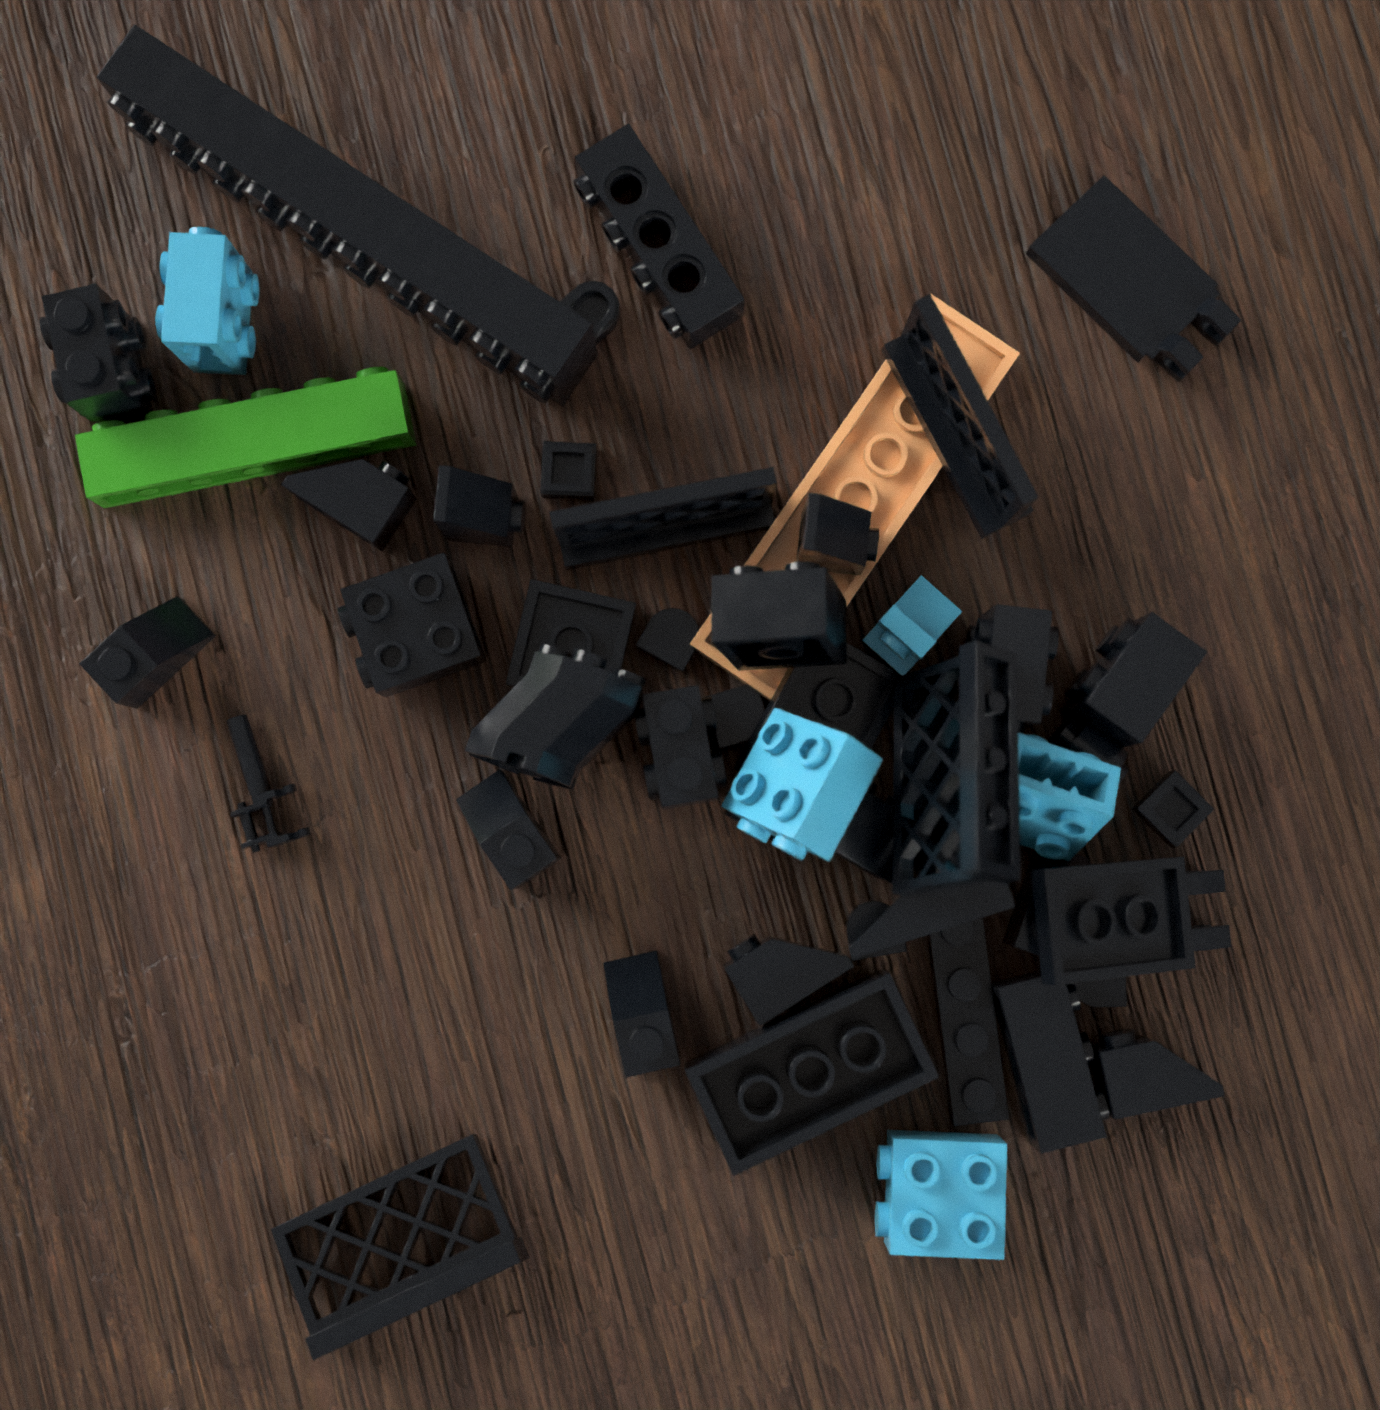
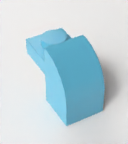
[862,575,962,676]

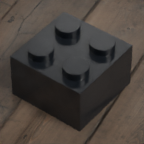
[711,561,847,671]
[1061,612,1207,748]

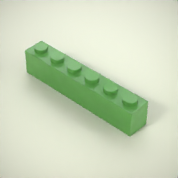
[75,367,417,509]

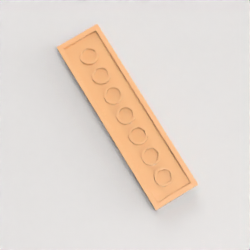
[690,294,1020,701]

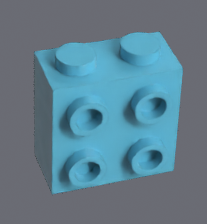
[155,227,259,375]
[721,707,883,861]
[1018,733,1121,861]
[875,1130,1007,1260]

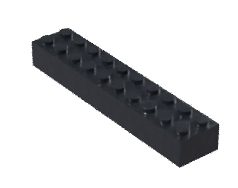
[96,24,598,407]

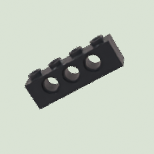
[573,123,745,350]

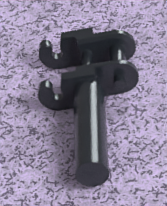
[226,714,311,853]

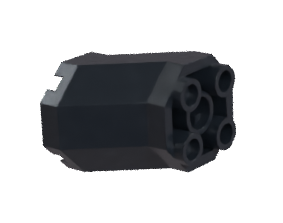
[465,644,647,791]

